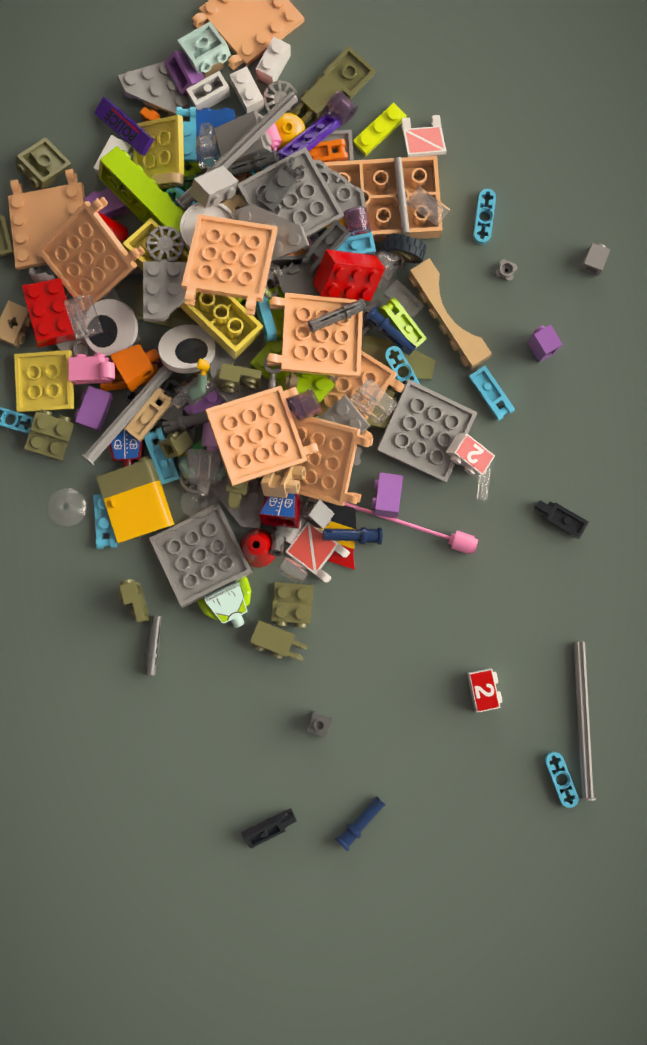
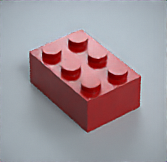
[312,249,385,301]
[22,278,76,348]

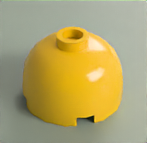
[274,113,306,151]

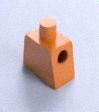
[110,345,160,392]

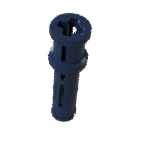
[364,307,417,356]
[322,527,383,545]
[335,796,386,851]

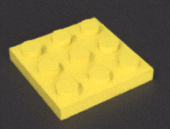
[133,115,184,178]
[14,350,74,412]

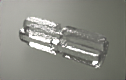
[476,468,491,500]

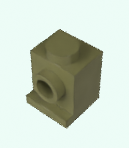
[158,430,194,459]

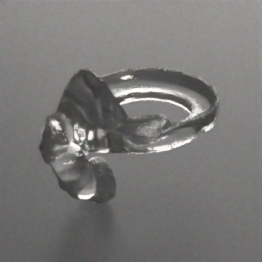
[264,264,282,299]

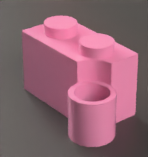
[69,353,115,385]

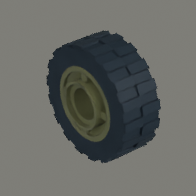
[382,233,427,264]

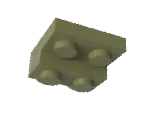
[16,137,71,190]
[215,363,262,394]
[24,409,74,461]
[118,579,150,622]
[271,582,314,628]

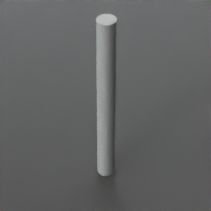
[394,157,410,235]

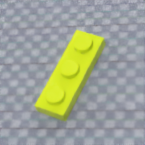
[353,103,407,156]

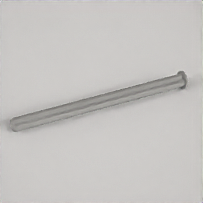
[175,92,298,211]
[81,365,174,466]
[574,641,596,801]

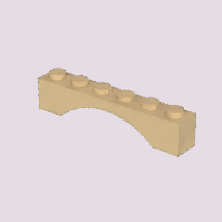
[408,258,492,370]

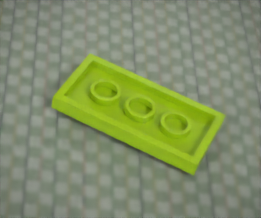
[250,338,335,415]

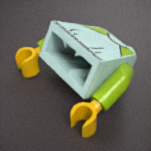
[197,577,251,628]

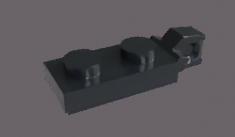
[534,500,589,539]
[241,809,297,848]

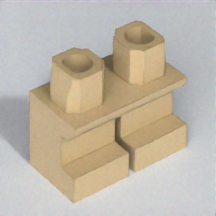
[261,465,306,498]

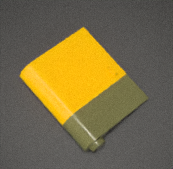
[96,456,175,543]

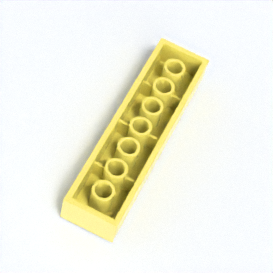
[123,218,263,360]

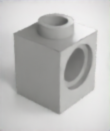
[581,243,610,276]

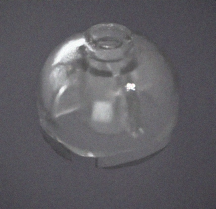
[372,250,404,289]

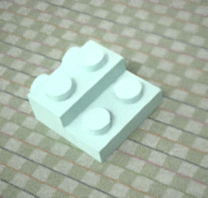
[178,22,231,74]

